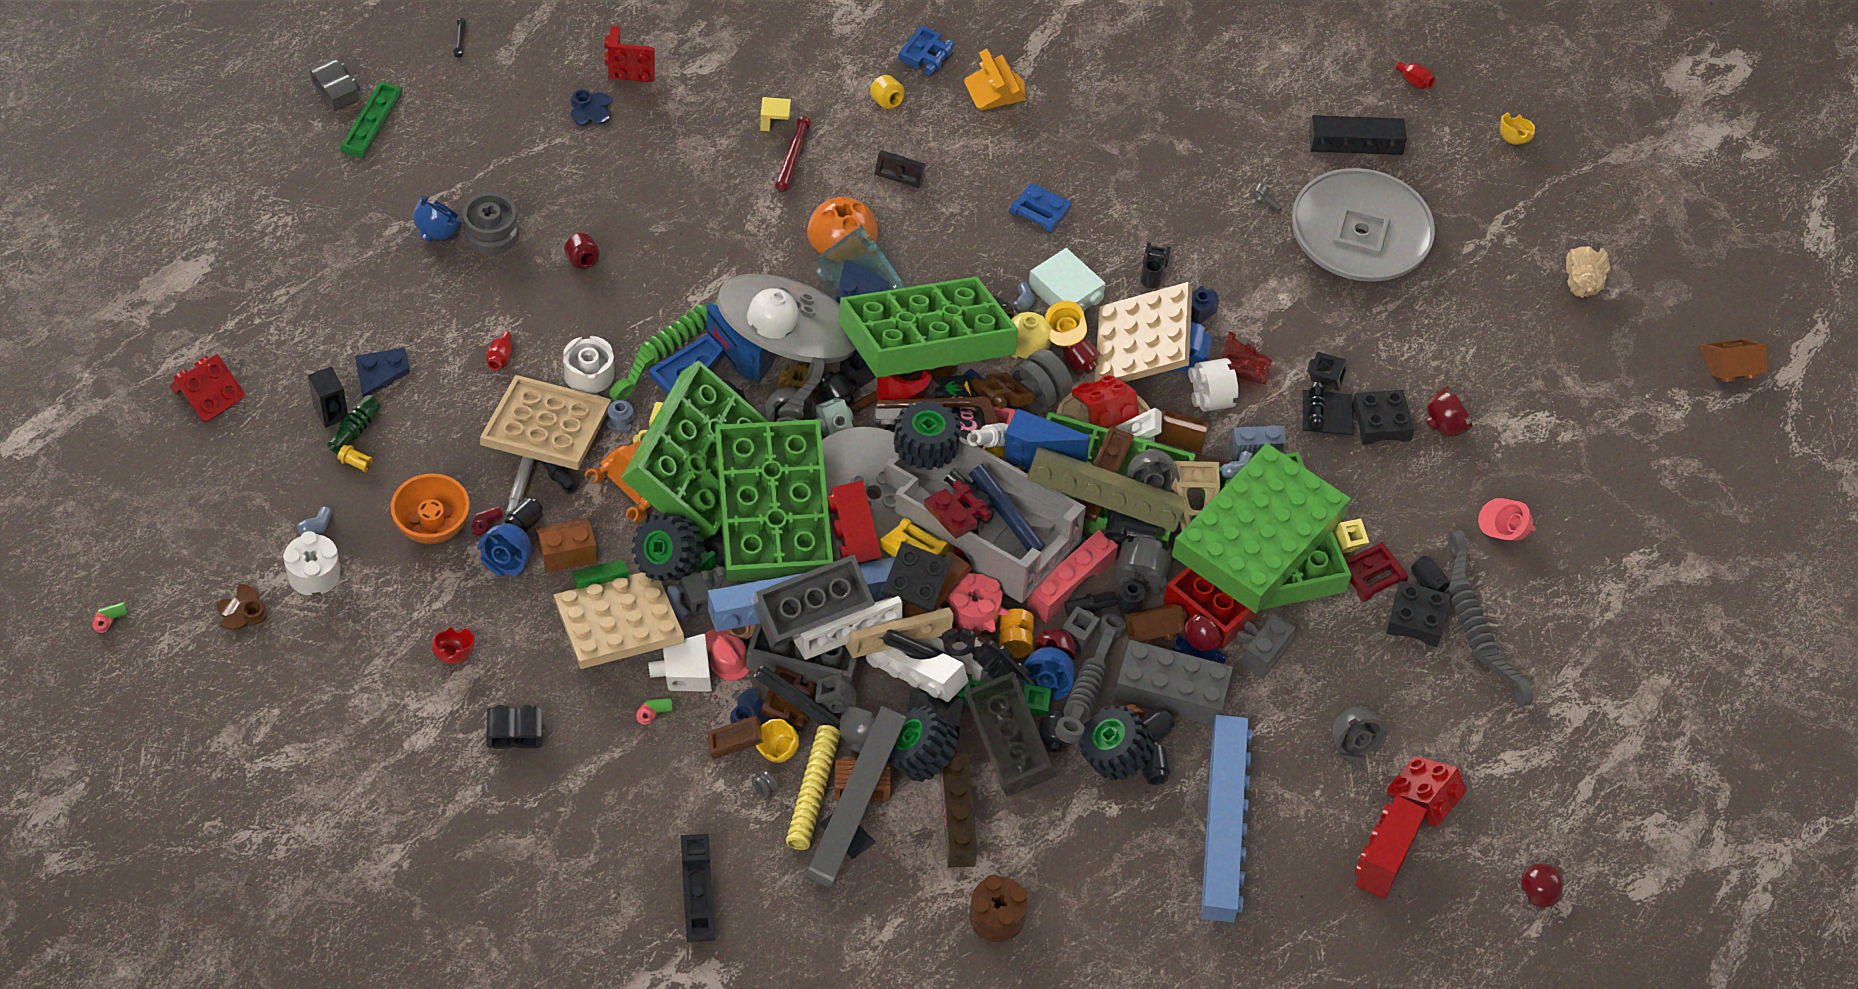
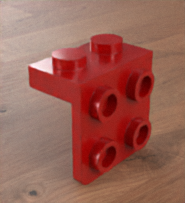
[604,26,655,82]
[169,354,245,422]
[1071,375,1140,429]
[1387,757,1467,827]

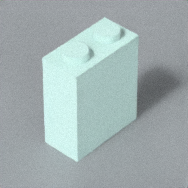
[1028,248,1105,312]

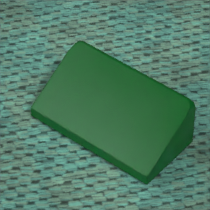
[572,559,629,589]

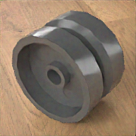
[462,192,518,255]
[1010,349,1073,413]

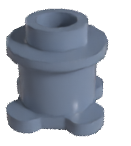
[607,400,635,433]

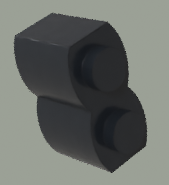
[486,705,543,749]

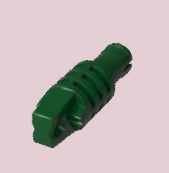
[327,395,381,454]

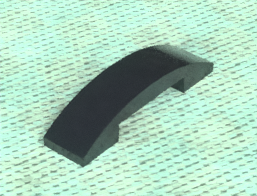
[681,834,715,942]

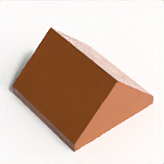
[1155,409,1211,453]

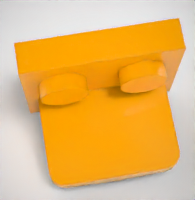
[964,49,1026,111]

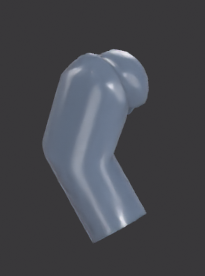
[1013,282,1035,314]
[1221,451,1253,479]
[297,507,333,535]
[665,584,691,622]

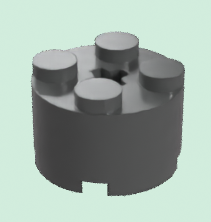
[1115,537,1172,594]

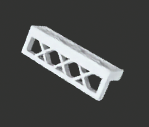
[794,596,902,660]

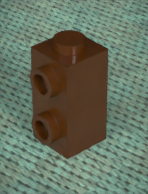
[1124,603,1187,644]

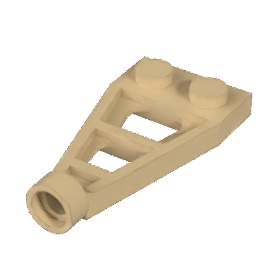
[1170,461,1220,531]

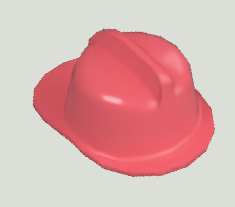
[1478,498,1536,541]
[705,629,750,681]

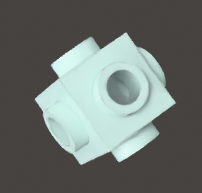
[815,398,854,436]

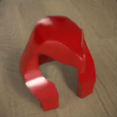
[876,369,932,400]

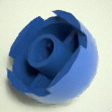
[413,196,463,242]
[478,523,532,577]
[1021,647,1075,701]

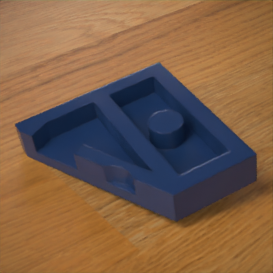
[836,259,889,303]

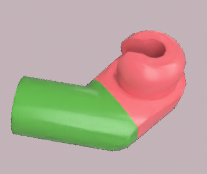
[92,602,127,633]
[636,698,672,725]

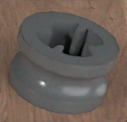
[751,770,778,798]

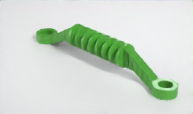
[609,303,718,401]

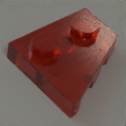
[1221,331,1272,385]

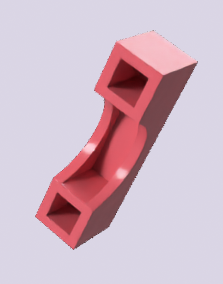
[1027,530,1118,623]

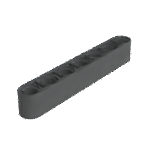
[805,706,907,889]

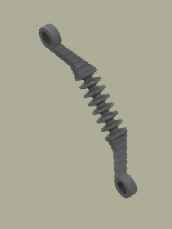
[777,357,824,422]
[1447,530,1533,707]
[1055,614,1126,743]

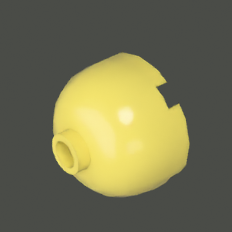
[1011,312,1052,360]

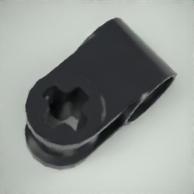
[1140,242,1171,288]

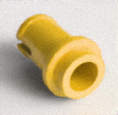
[337,445,373,472]

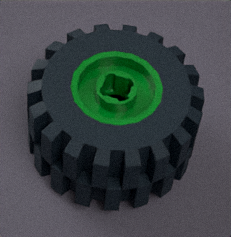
[893,400,961,470]
[632,514,705,581]
[1079,705,1154,780]
[888,706,958,782]

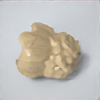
[1566,246,1611,298]

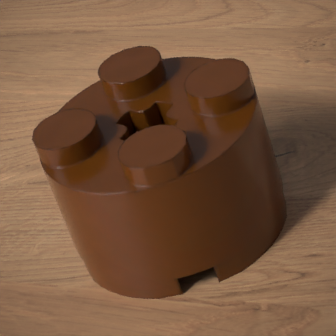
[969,875,1028,942]

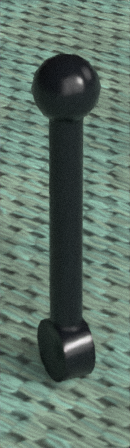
[454,18,466,58]

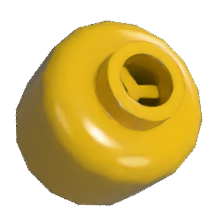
[870,75,905,109]

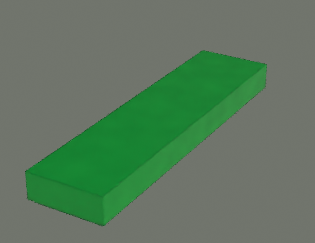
[340,81,402,159]

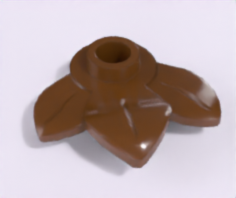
[216,584,267,630]

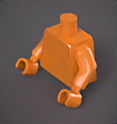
[585,441,652,523]

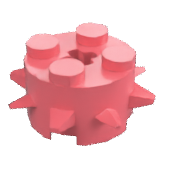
[944,573,1010,635]

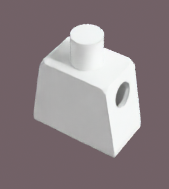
[648,634,712,692]

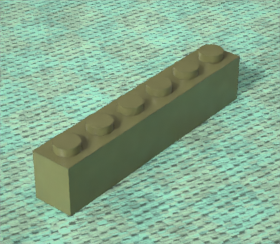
[1027,446,1185,532]

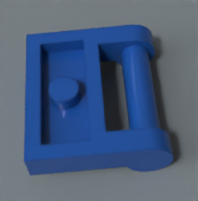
[1009,183,1072,233]

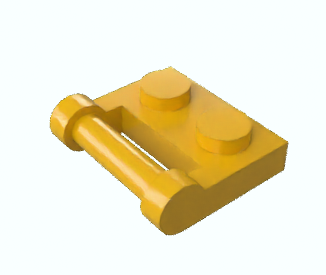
[879,518,950,557]

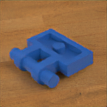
[898,25,955,75]

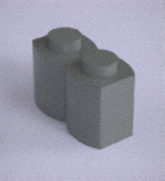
[309,58,360,111]

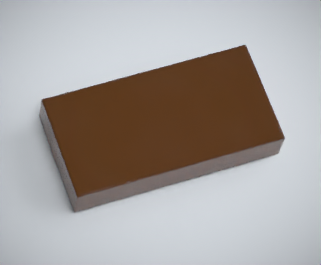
[707,716,763,759]

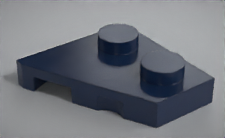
[355,348,410,398]

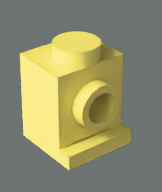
[1334,518,1369,554]

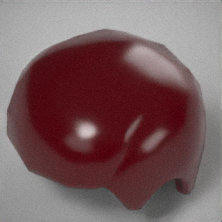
[1184,612,1223,651]
[1035,629,1075,661]
[1521,863,1564,907]

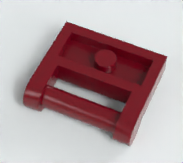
[1345,542,1408,602]

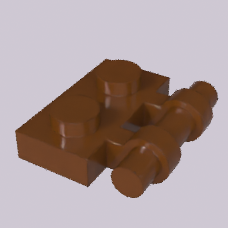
[971,372,1035,409]
[760,665,817,731]

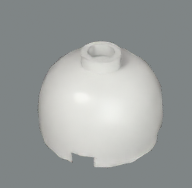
[747,288,799,339]

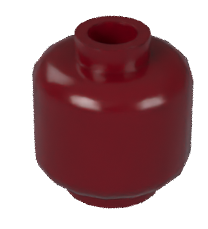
[564,233,600,269]
[1063,338,1099,374]

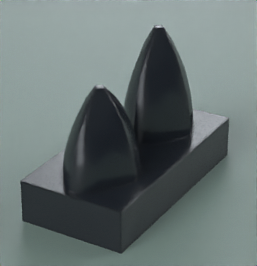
[875,150,926,188]

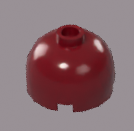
[1425,386,1473,437]

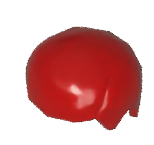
[431,626,475,664]

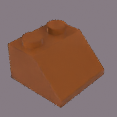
[1700,338,1768,382]
[535,518,597,573]

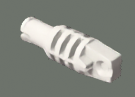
[967,423,1009,448]

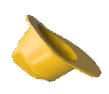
[1045,300,1087,347]

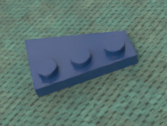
[649,334,723,395]

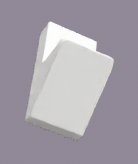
[1116,408,1162,442]

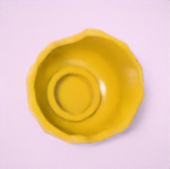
[1500,112,1535,145]
[756,719,799,763]

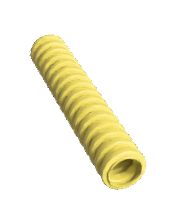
[786,725,841,850]

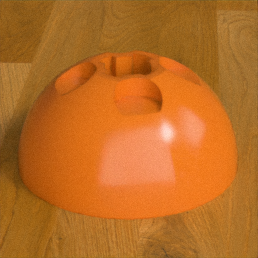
[807,197,878,260]
[391,474,469,544]

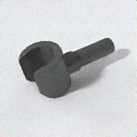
[1253,183,1282,212]

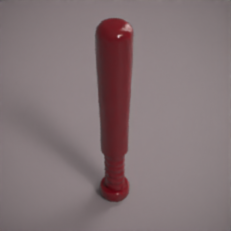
[775,116,811,192]

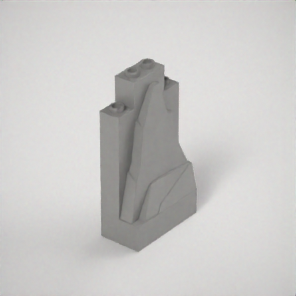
[885,437,1086,603]

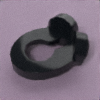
[941,628,976,656]

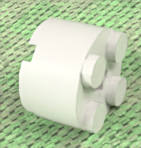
[563,336,615,395]
[1188,358,1238,412]
[283,531,340,595]

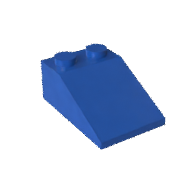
[1005,409,1089,468]

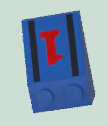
[707,302,774,383]

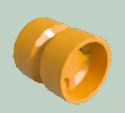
[999,609,1034,658]

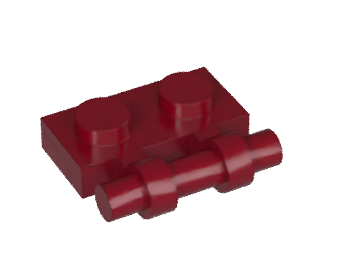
[924,480,992,539]

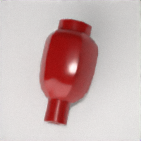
[1396,61,1436,89]
[486,332,513,371]

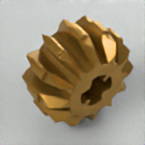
[778,362,819,399]

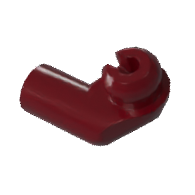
[471,506,503,536]

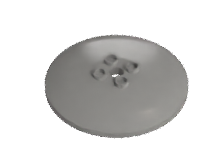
[1291,168,1435,281]
[717,273,857,363]
[822,427,926,561]

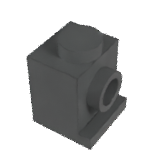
[1061,606,1100,655]
[815,673,857,715]

